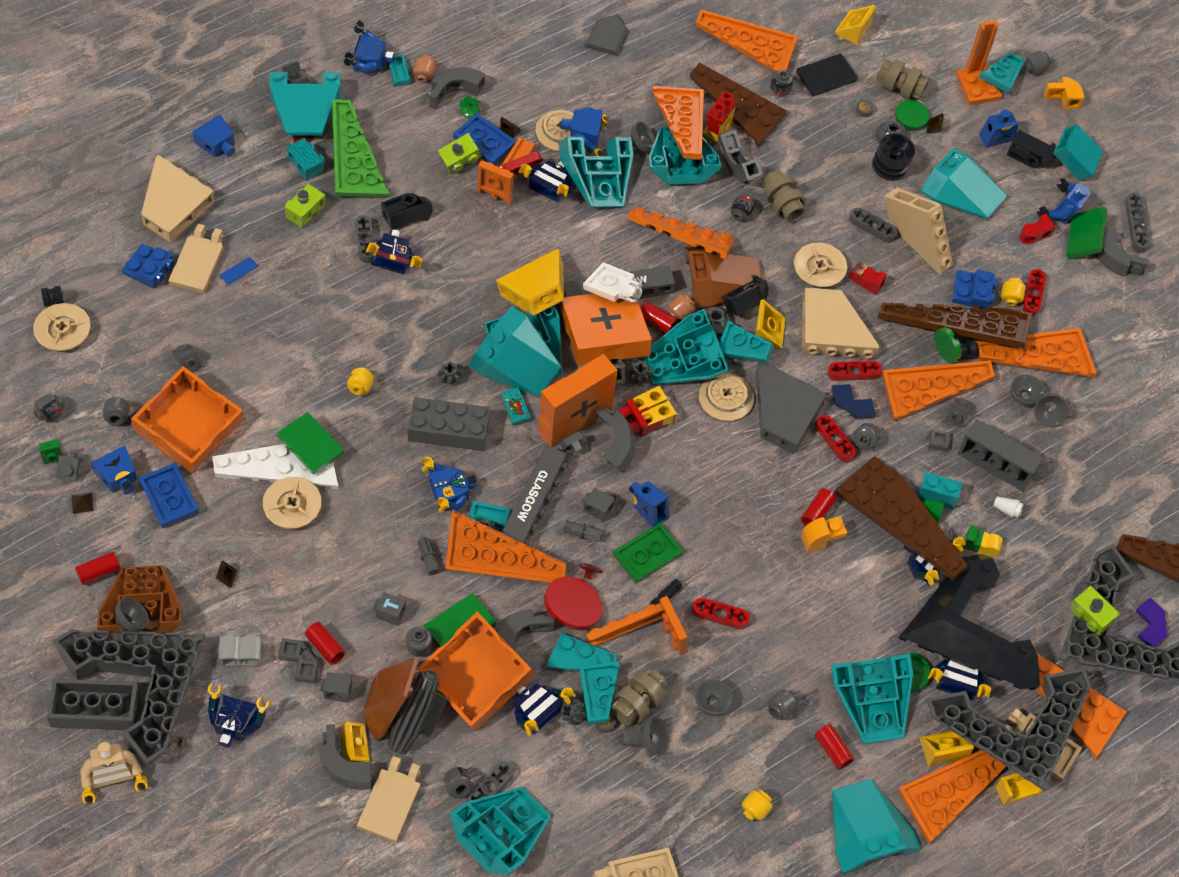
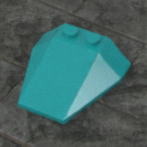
[469,306,562,396]
[830,654,913,744]
[832,779,922,874]
[449,786,552,876]

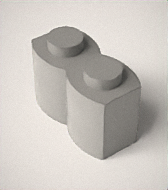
[219,634,262,667]

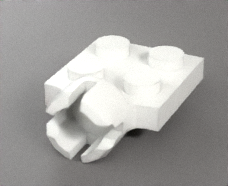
[583,262,642,303]

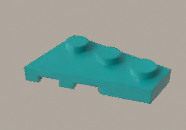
[978,52,1025,93]
[719,320,774,363]
[545,633,618,672]
[579,661,620,725]

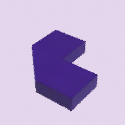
[1135,598,1167,648]

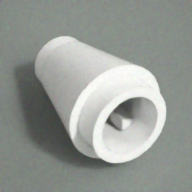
[993,496,1024,518]

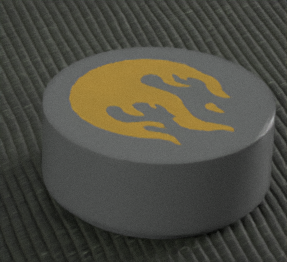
[856,100,874,117]
[595,713,616,733]

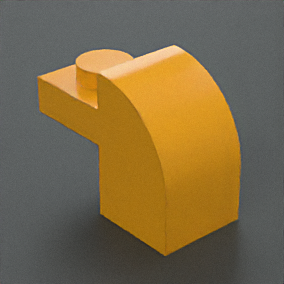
[1043,77,1085,109]
[801,516,847,553]

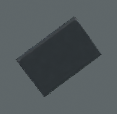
[796,53,858,97]

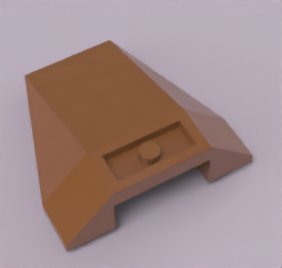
[684,247,762,309]
[97,565,182,634]
[362,658,420,741]

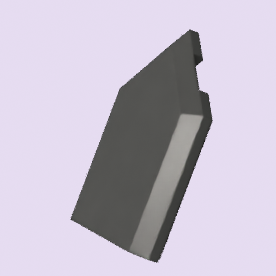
[585,14,628,56]

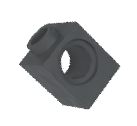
[583,487,615,522]
[320,672,352,703]

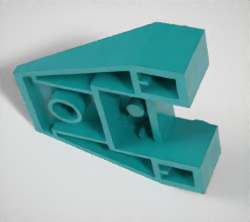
[269,72,341,135]
[558,137,633,207]

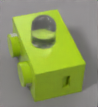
[438,133,482,174]
[285,184,326,228]
[1070,586,1120,636]

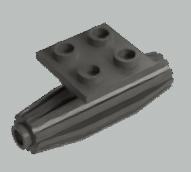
[387,669,448,755]

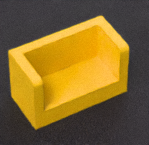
[995,773,1043,805]

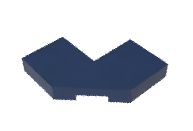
[831,384,876,419]

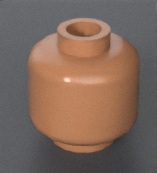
[412,55,437,83]
[668,294,695,320]

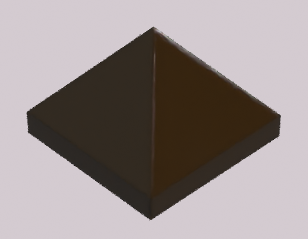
[927,113,944,134]
[71,492,93,514]
[216,560,237,588]

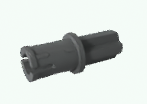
[563,520,603,542]
[417,537,440,576]

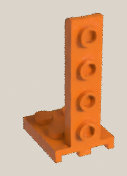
[956,20,1002,105]
[477,137,536,205]
[586,596,688,655]

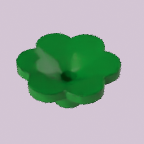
[459,95,480,118]

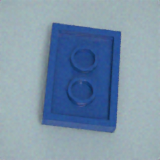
[453,113,516,165]
[139,463,199,528]

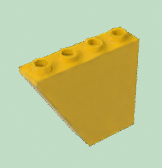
[496,249,564,316]

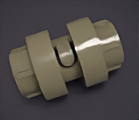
[877,59,929,99]
[763,171,806,222]
[611,669,668,726]

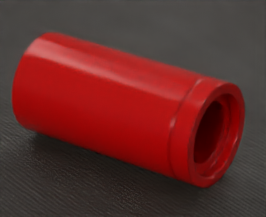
[640,301,678,333]
[800,488,837,526]
[75,551,121,585]
[304,622,346,665]
[814,724,855,770]

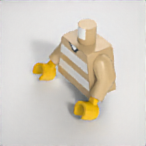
[80,742,148,804]

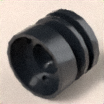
[872,133,915,181]

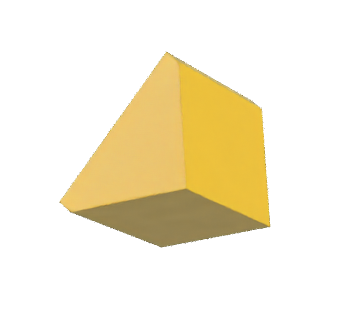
[835,5,876,44]
[755,299,786,349]
[920,731,974,767]

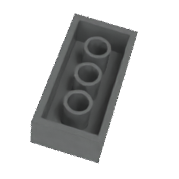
[408,397,490,451]
[957,419,1044,493]
[47,679,141,730]

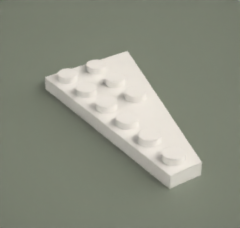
[212,444,338,489]

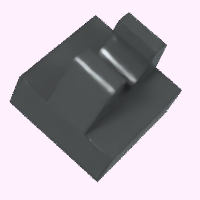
[559,431,583,456]

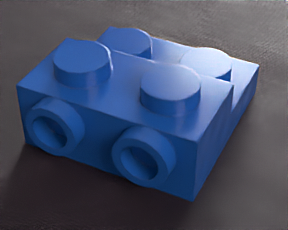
[122,243,175,289]
[952,269,997,309]

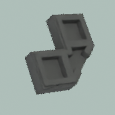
[278,638,319,684]

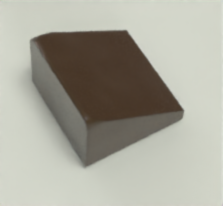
[500,117,521,138]

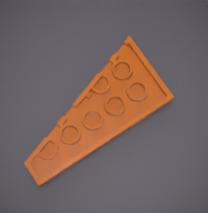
[652,86,704,159]
[627,207,735,259]
[882,360,995,422]
[1036,653,1127,760]
[897,750,1007,844]

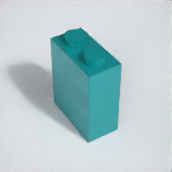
[1053,124,1103,181]

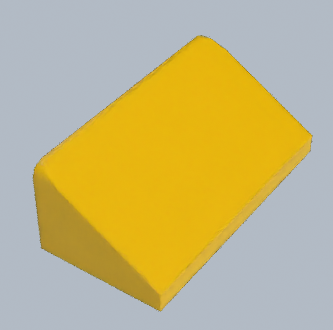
[340,721,370,762]

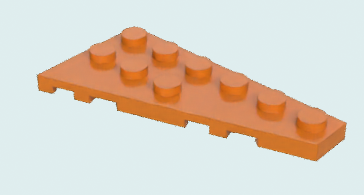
[695,10,798,72]
[975,328,1097,378]
[445,510,567,583]

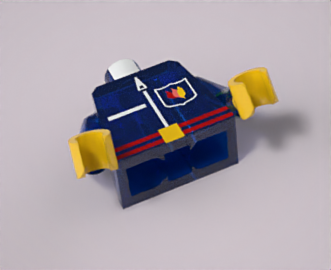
[365,230,423,275]

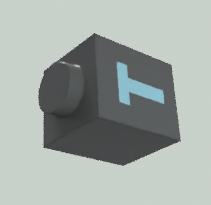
[374,592,406,626]

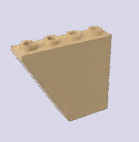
[141,155,215,243]
[884,188,953,274]
[802,288,879,359]

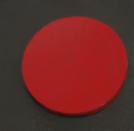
[544,577,602,630]

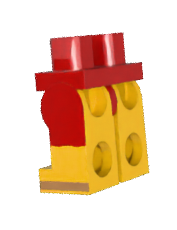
[702,92,737,144]
[619,386,677,436]

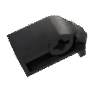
[1006,130,1056,168]
[381,193,433,230]
[722,275,769,316]

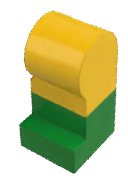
[963,525,1003,556]

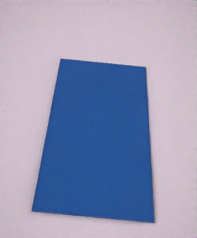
[220,257,258,284]

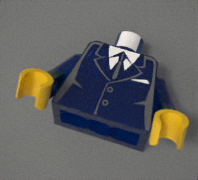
[208,683,272,748]

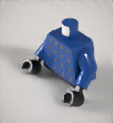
[344,20,395,74]
[1037,178,1091,224]

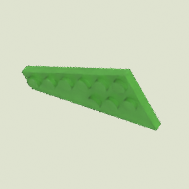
[332,99,390,198]

